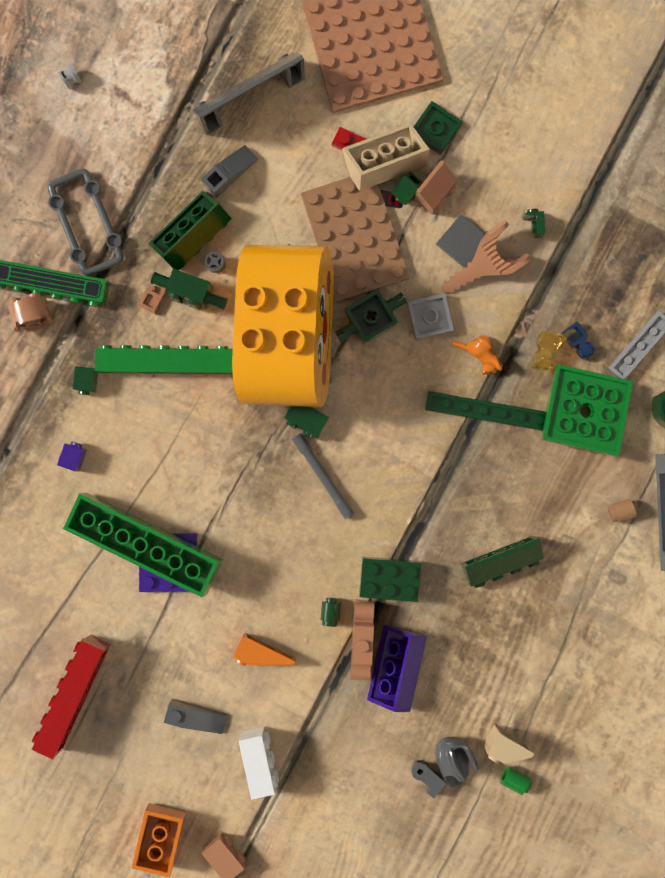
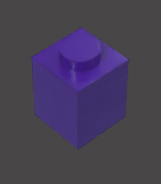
[57,441,87,472]

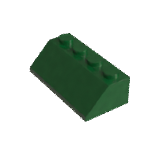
[148,191,232,270]
[460,536,544,588]

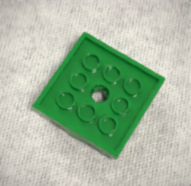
[541,364,633,457]

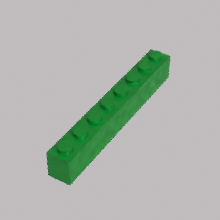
[95,345,233,374]

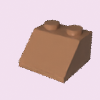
[414,160,457,214]

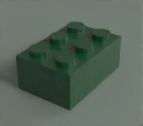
[359,556,421,602]

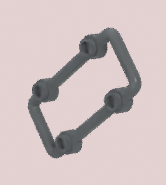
[47,169,124,276]

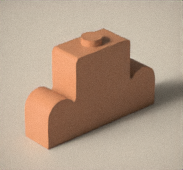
[350,599,374,681]

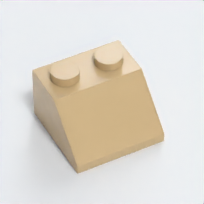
[483,725,534,764]

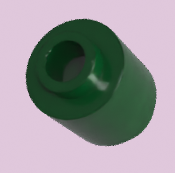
[320,597,341,627]

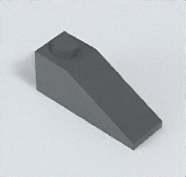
[164,699,227,734]

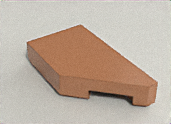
[138,285,167,315]

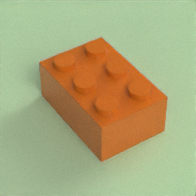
[132,803,186,877]

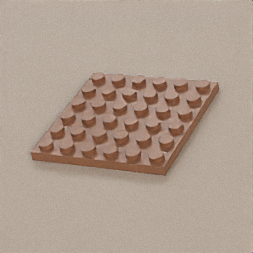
[302,0,443,113]

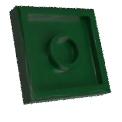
[413,101,463,155]

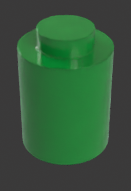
[500,766,532,795]

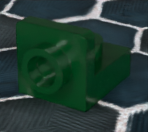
[522,209,545,238]

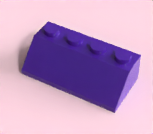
[367,625,427,712]

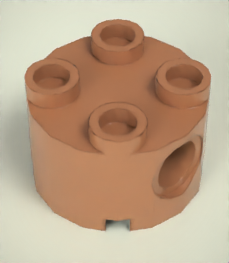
[8,293,52,332]

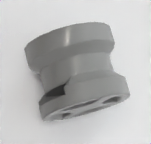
[58,64,82,90]

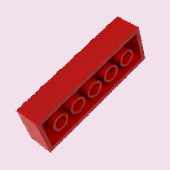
[31,635,111,760]

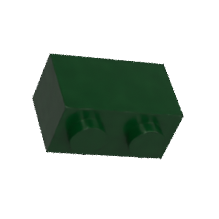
[284,406,329,439]

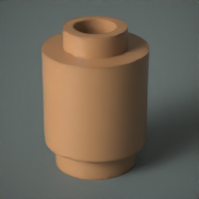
[608,498,639,523]

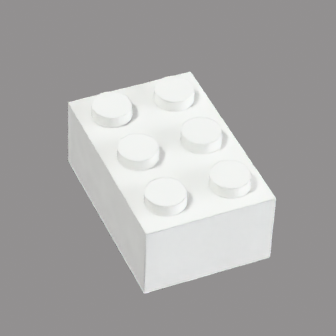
[239,727,279,800]

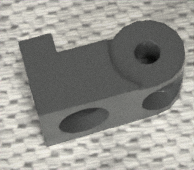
[411,760,446,799]

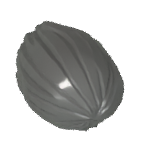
[435,736,479,787]

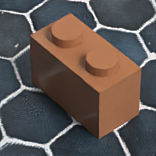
[201,832,246,878]

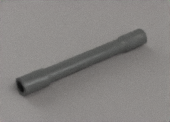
[292,433,354,519]

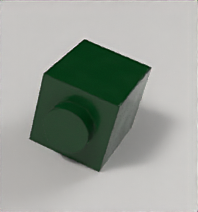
[391,171,423,205]
[73,366,98,395]

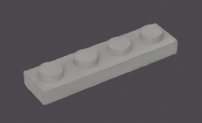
[607,311,665,379]

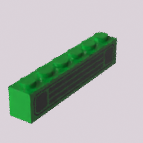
[0,260,110,307]

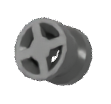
[205,252,226,273]

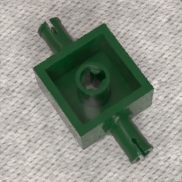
[151,268,228,310]
[335,289,407,344]

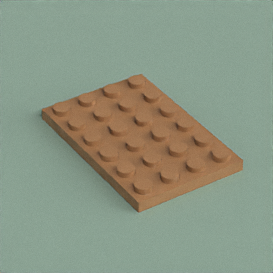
[301,177,409,303]

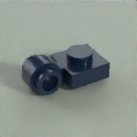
[560,321,596,360]

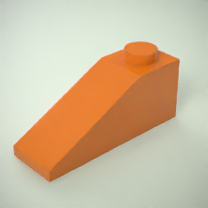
[233,633,296,666]

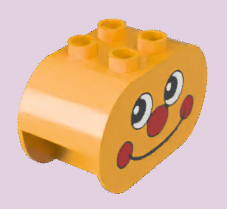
[232,245,334,407]

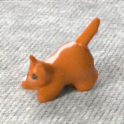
[451,335,503,375]

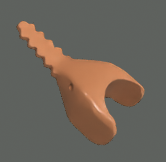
[441,220,531,293]

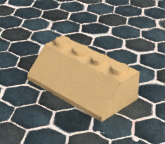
[342,123,430,191]

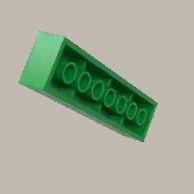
[63,493,224,597]

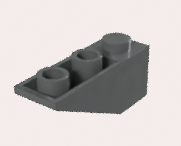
[201,145,258,198]

